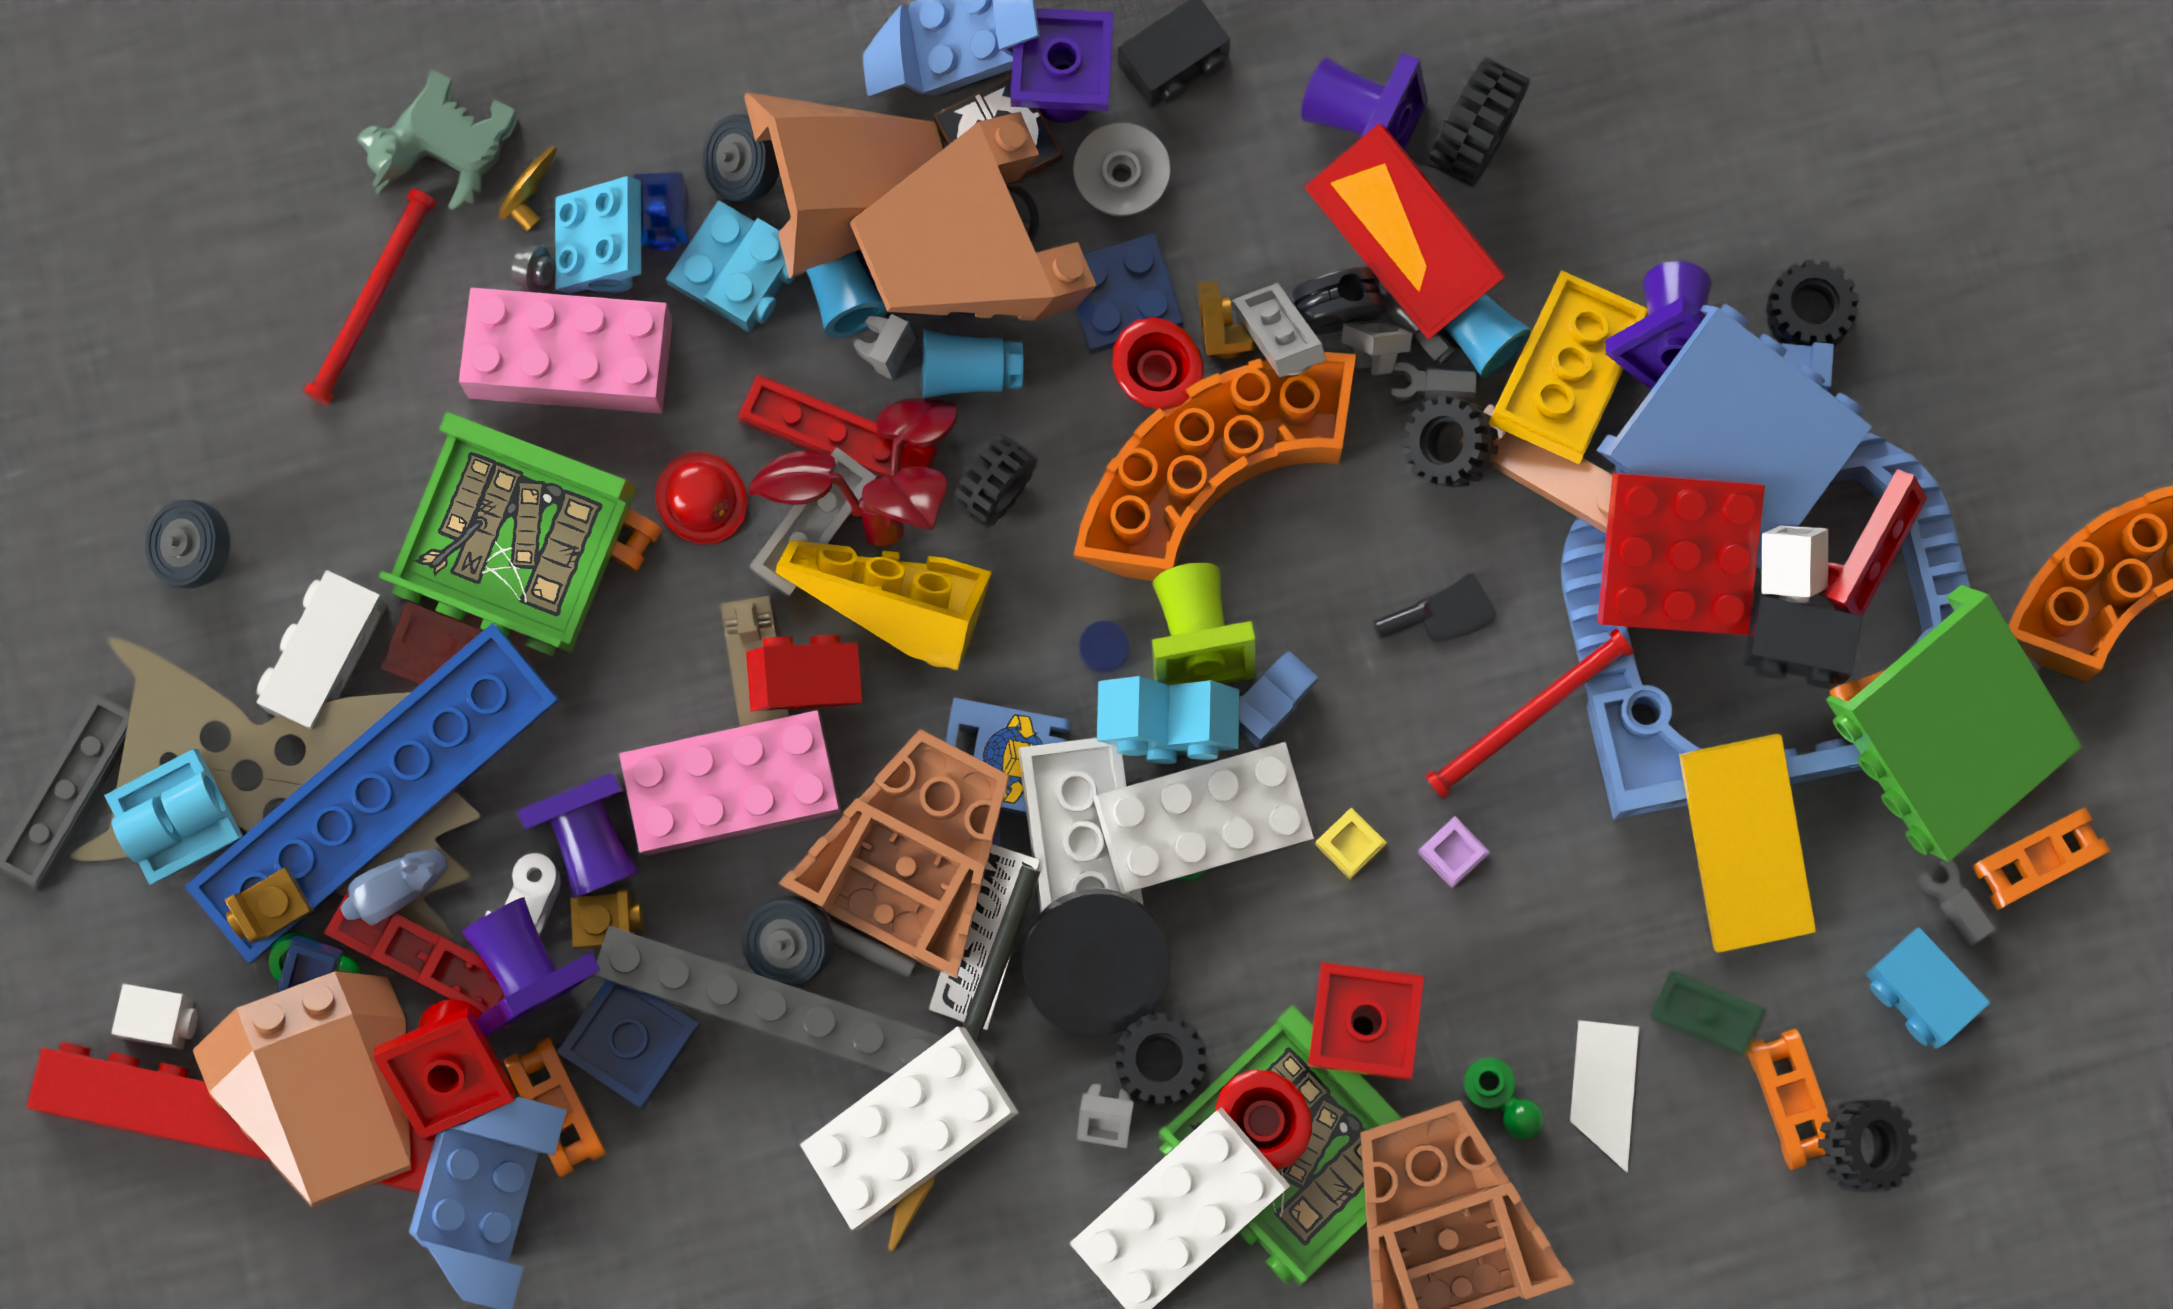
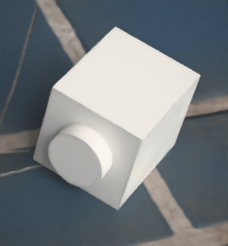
[1762,525,1829,604]
[111,984,198,1050]

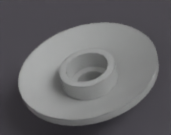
[1073,123,1170,217]

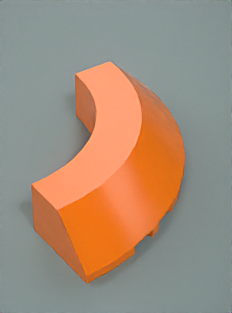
[1073,352,1356,581]
[2008,485,2173,682]

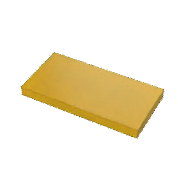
[1488,270,1648,464]
[1679,734,1816,953]

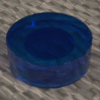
[1079,621,1129,673]

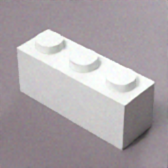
[256,570,387,730]

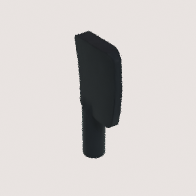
[1373,573,1496,642]

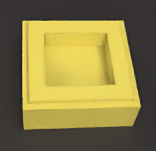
[1315,807,1387,880]

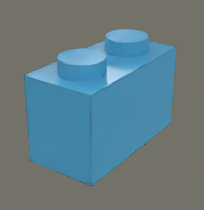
[1865,927,1990,1049]

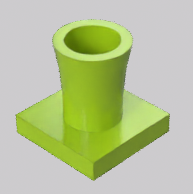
[1152,563,1255,685]

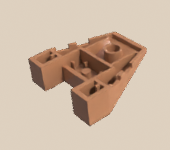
[850,111,1097,321]

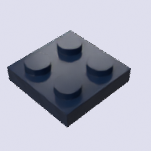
[1076,233,1184,355]
[556,981,700,1110]

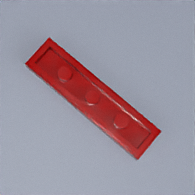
[737,374,937,479]

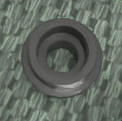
[512,245,554,293]

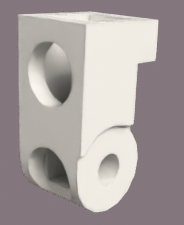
[485,853,561,936]

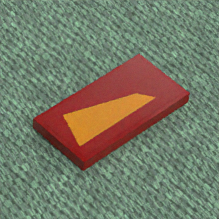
[1304,122,1506,340]

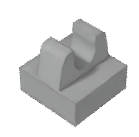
[854,314,916,380]
[1341,319,1412,375]
[1076,1084,1134,1148]

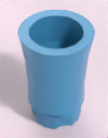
[806,251,887,338]
[1444,294,1532,378]
[922,330,1023,399]

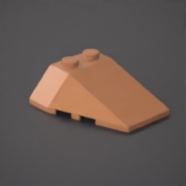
[193,971,411,1208]

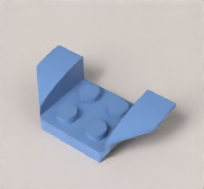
[863,0,1040,98]
[409,1097,567,1309]

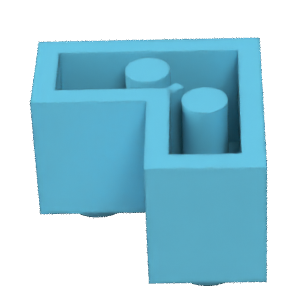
[1097,676,1239,764]

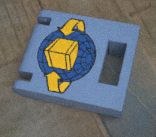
[945,698,1071,816]

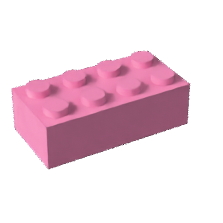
[459,288,673,414]
[619,710,841,856]

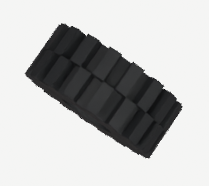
[1428,56,1530,188]

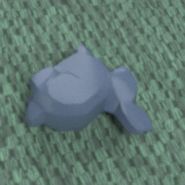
[341,848,448,926]

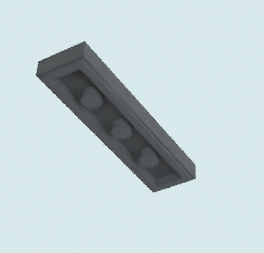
[0,692,130,892]

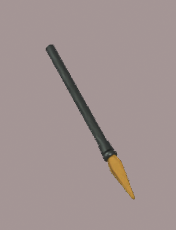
[888,865,1041,1251]

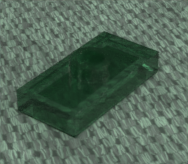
[1650,970,1766,1058]

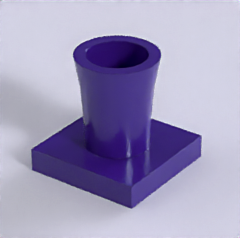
[1010,8,1114,123]
[1301,53,1428,150]
[1605,261,1712,390]
[517,772,639,899]
[461,897,601,1038]

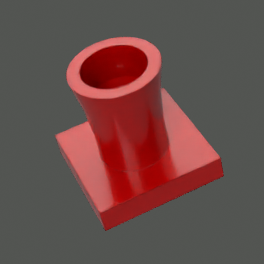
[1308,962,1424,1081]
[372,999,515,1140]

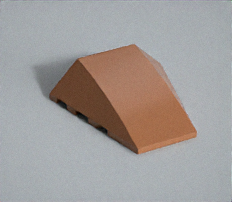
[744,92,943,279]
[778,729,1009,979]
[1360,1100,1574,1309]

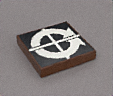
[933,76,1063,184]

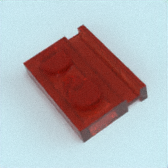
[380,601,483,684]

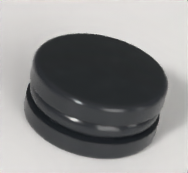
[1289,267,1386,335]

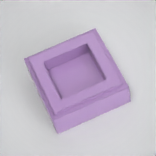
[1417,816,1490,889]

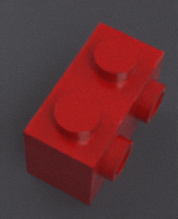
[746,635,862,712]

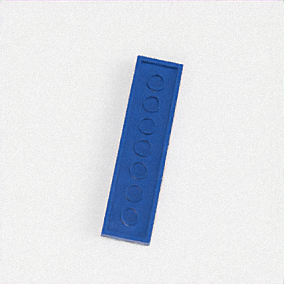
[184,623,561,964]

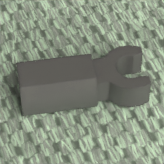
[1384,292,1456,364]
[1390,362,1477,403]
[1917,860,1998,948]

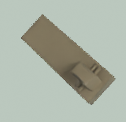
[720,595,790,727]

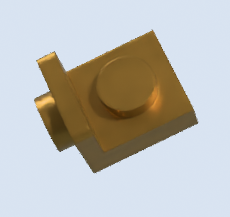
[1197,281,1255,359]
[225,867,314,943]
[570,889,643,950]

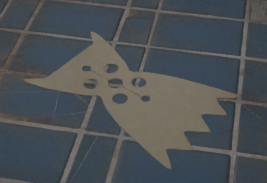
[70,638,480,940]

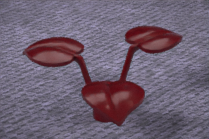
[749,398,958,546]

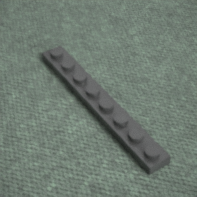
[593,926,997,1075]

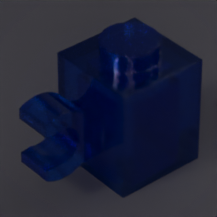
[634,172,689,250]

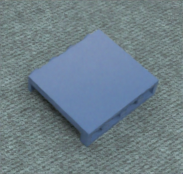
[1596,304,1872,571]

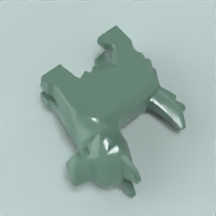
[357,69,519,211]

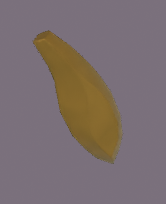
[499,146,557,233]

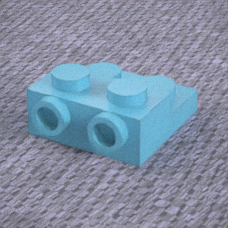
[666,200,795,334]

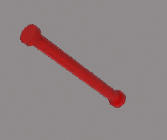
[303,188,437,405]
[1425,628,1635,800]

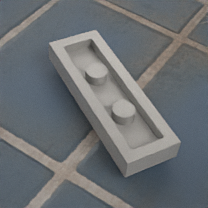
[1233,283,1326,378]
[748,447,877,597]

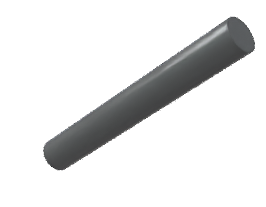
[827,919,917,979]

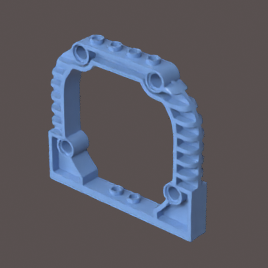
[1561,433,1970,821]

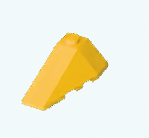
[775,540,992,671]

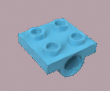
[555,176,641,294]
[104,749,243,885]

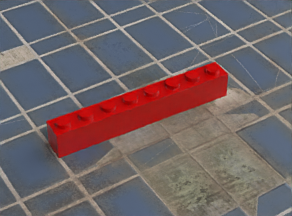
[26,1042,436,1193]

